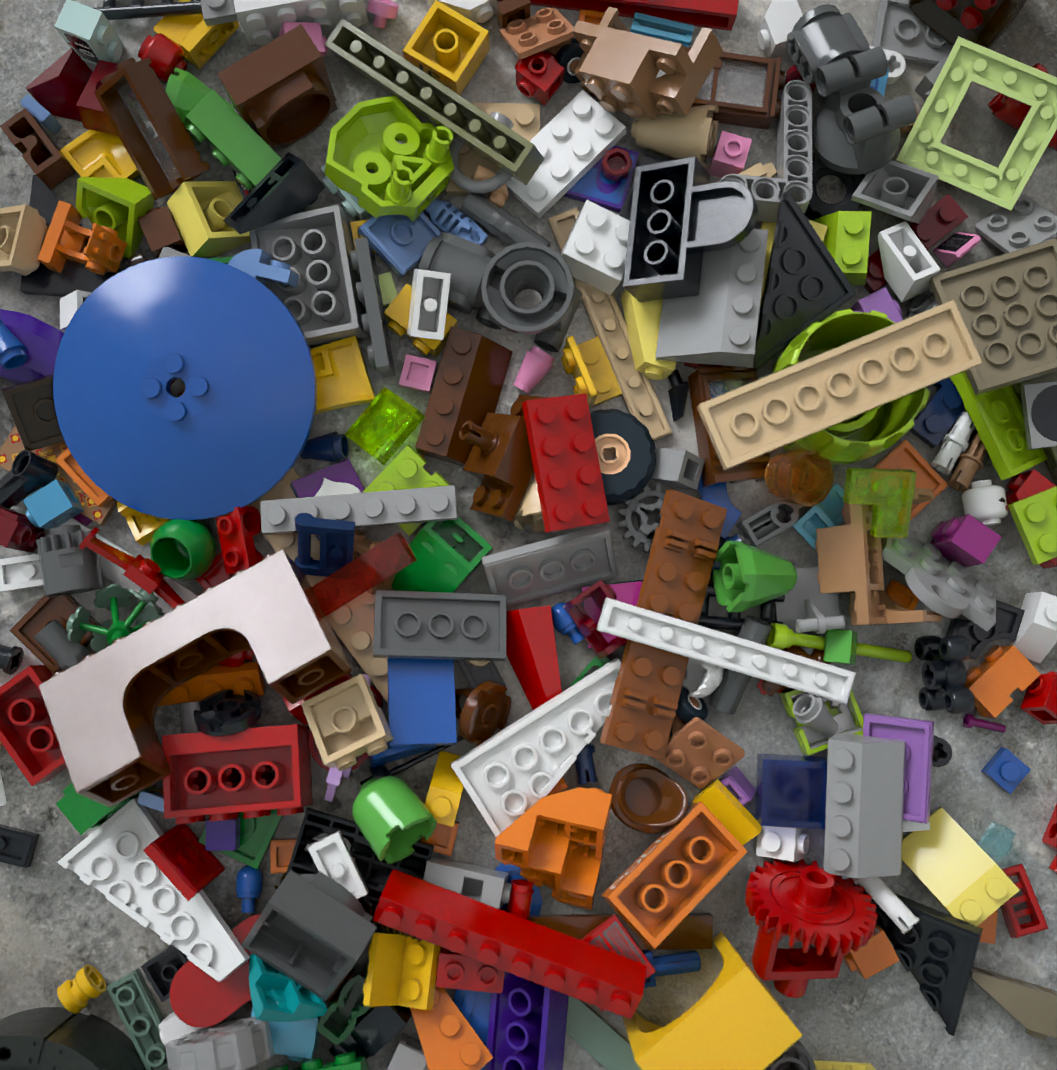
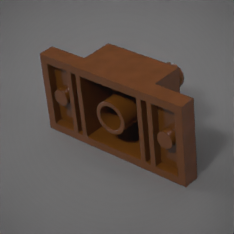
[459,395,550,522]

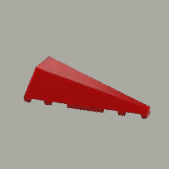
[506,605,562,710]

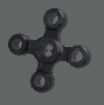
[915,635,975,714]

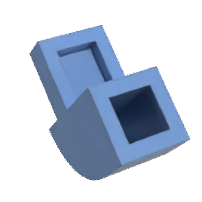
[228,249,299,288]

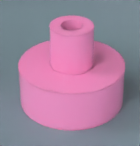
[367,0,399,28]

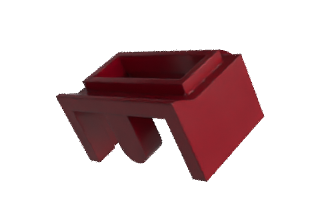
[0,506,45,553]
[563,580,627,659]

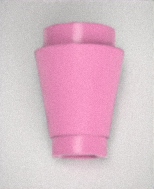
[513,346,555,394]

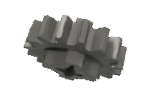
[617,484,671,553]

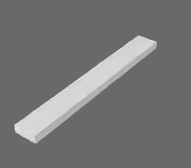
[597,598,856,704]

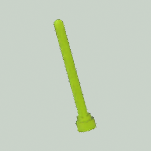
[766,623,913,663]

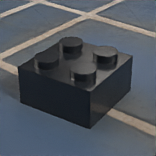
[141,945,189,1002]

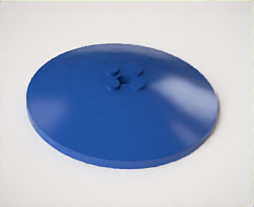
[53,256,317,520]

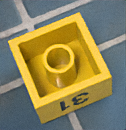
[403,0,490,95]

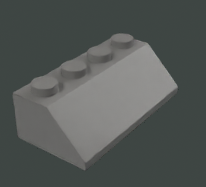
[824,733,906,878]

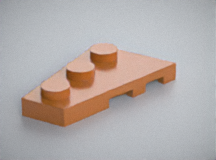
[409,987,494,1070]

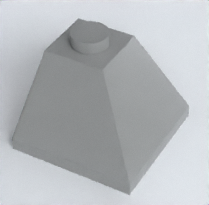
[851,160,939,224]

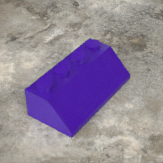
[485,971,569,1070]

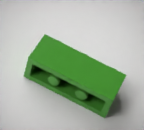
[185,89,282,191]

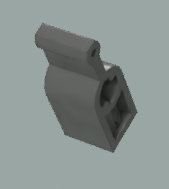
[736,490,823,547]

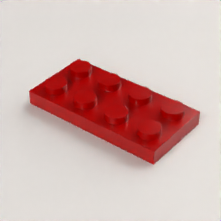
[522,393,610,533]

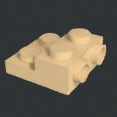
[301,674,394,771]

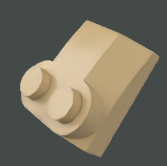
[0,204,48,276]

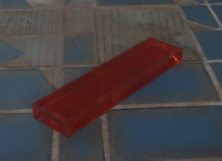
[312,532,417,617]

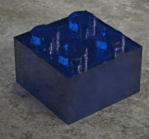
[755,754,827,829]

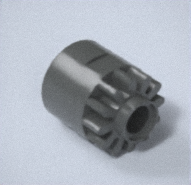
[36,525,105,597]

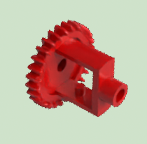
[745,859,878,998]

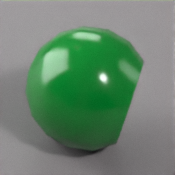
[150,519,216,582]

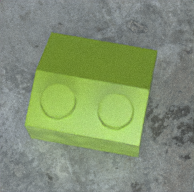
[811,211,872,285]

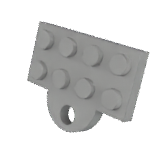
[881,521,996,631]

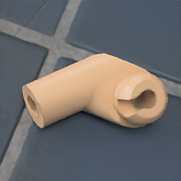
[472,165,509,208]

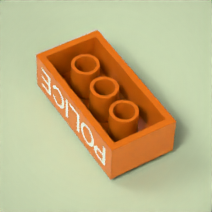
[601,802,748,949]

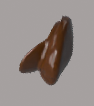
[609,763,688,834]

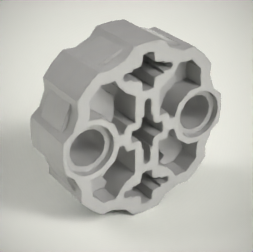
[165,1016,275,1070]

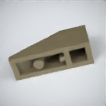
[970,966,1057,1040]

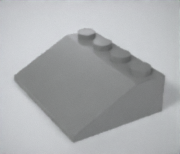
[249,204,368,345]
[655,229,768,368]

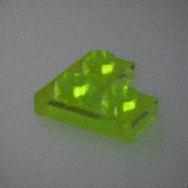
[843,468,917,538]

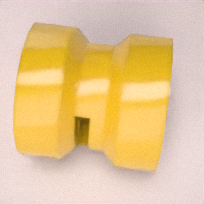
[57,964,106,1014]

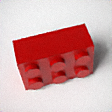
[0,665,67,786]

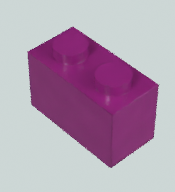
[930,514,1001,567]

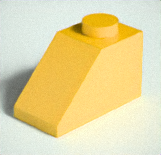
[425,751,464,827]

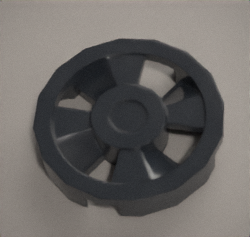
[193,689,263,736]

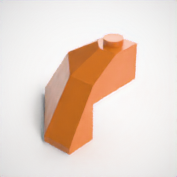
[494,787,612,910]

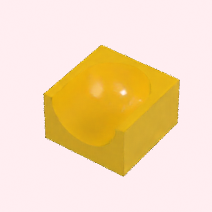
[622,931,803,1070]

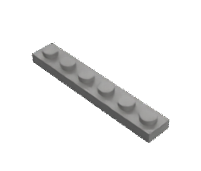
[260,485,458,535]

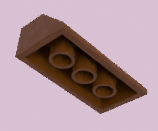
[415,326,513,467]

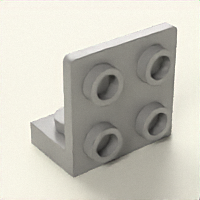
[975,195,1057,254]

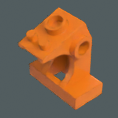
[37,201,127,275]

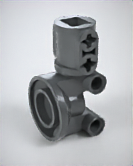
[787,4,917,175]
[418,232,583,352]

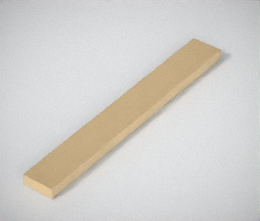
[548,207,673,442]

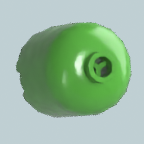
[352,776,437,864]

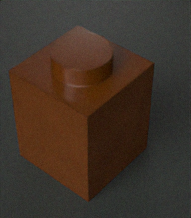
[138,206,188,258]

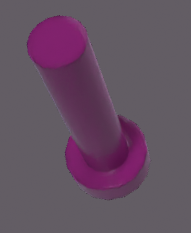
[963,713,1006,733]

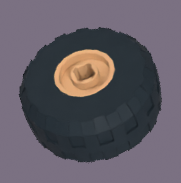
[590,409,656,506]

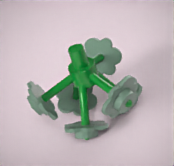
[66,584,164,652]

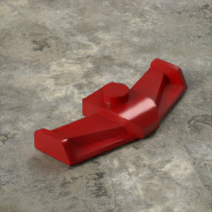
[79,527,186,608]

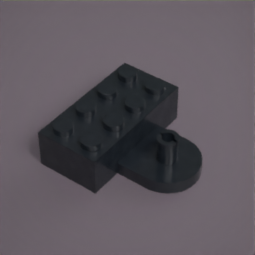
[623,156,758,302]

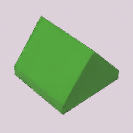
[823,629,858,665]

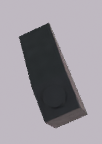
[223,152,325,235]

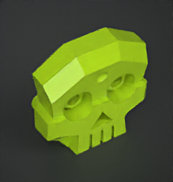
[324,95,454,222]

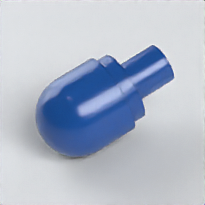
[551,602,585,645]
[235,865,263,913]

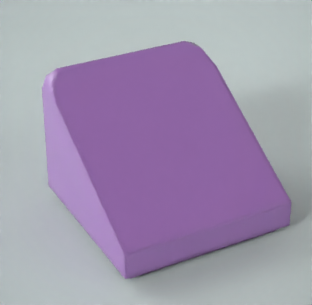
[719,766,756,806]

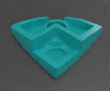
[249,953,328,1022]

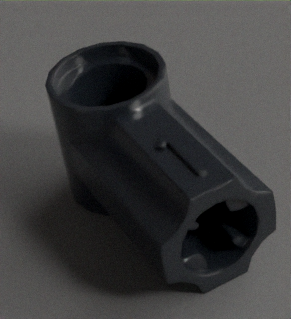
[0,450,58,509]

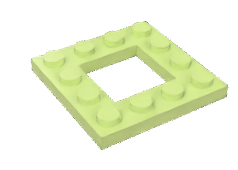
[896,36,1057,210]

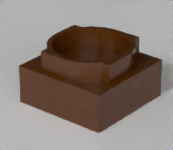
[217,24,337,149]

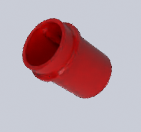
[507,879,534,919]

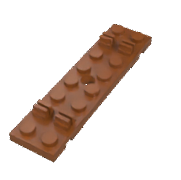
[600,489,727,760]

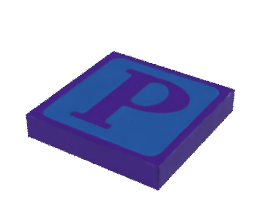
[563,145,639,213]

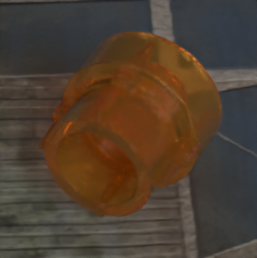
[765,449,834,506]

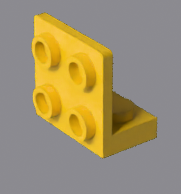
[153,0,240,70]
[561,335,622,409]
[363,933,440,1010]

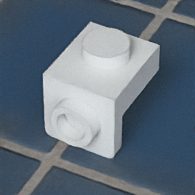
[756,821,809,862]

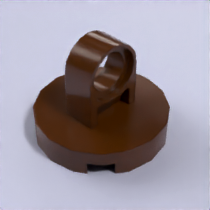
[455,681,511,746]

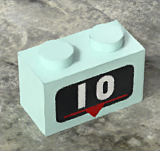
[54,0,123,65]

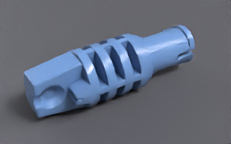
[424,198,488,246]

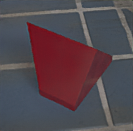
[25,48,93,122]

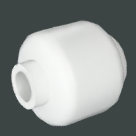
[962,480,1008,526]

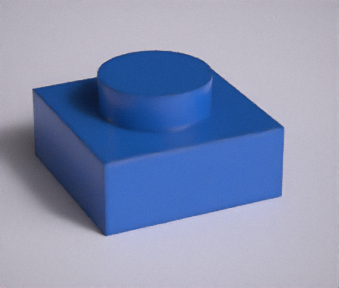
[981,747,1031,794]

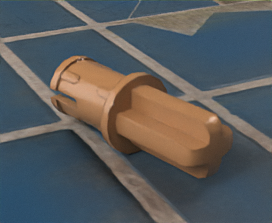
[948,434,987,492]

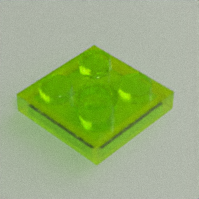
[345,387,425,466]

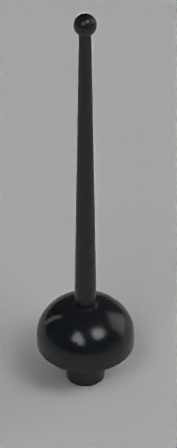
[360,736,464,786]

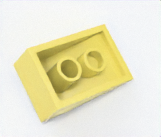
[902,807,1019,926]

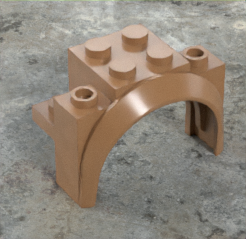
[572,7,723,120]
[815,487,943,626]

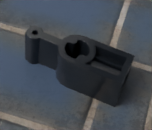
[328,1005,411,1060]

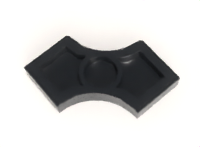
[945,600,1025,660]

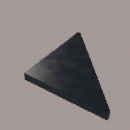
[20,175,121,297]
[753,191,857,369]
[853,884,983,1036]

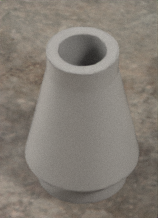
[793,693,839,738]

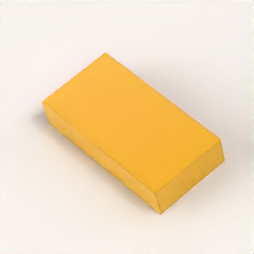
[692,779,763,846]

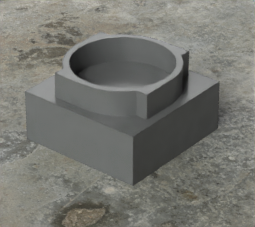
[241,870,377,1001]

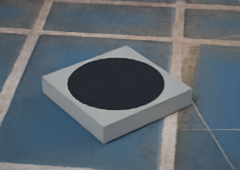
[1020,381,1057,450]

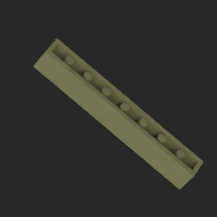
[324,18,545,185]

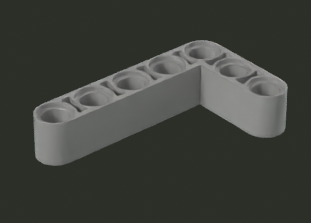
[720,80,812,223]

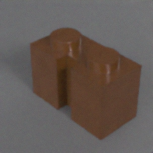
[0,108,76,189]

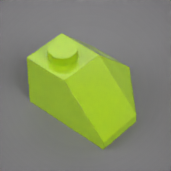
[76,177,154,259]

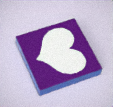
[290,459,365,541]

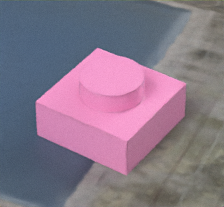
[399,354,438,394]

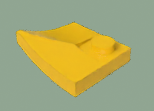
[60,130,140,180]
[310,335,377,415]

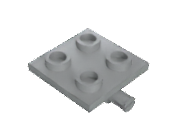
[774,566,845,634]

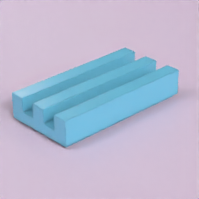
[631,12,694,47]

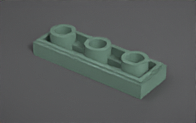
[106,968,168,1070]

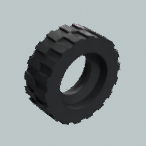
[805,158,866,220]

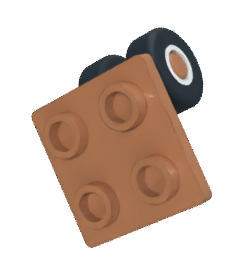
[499,8,584,84]
[655,687,745,789]

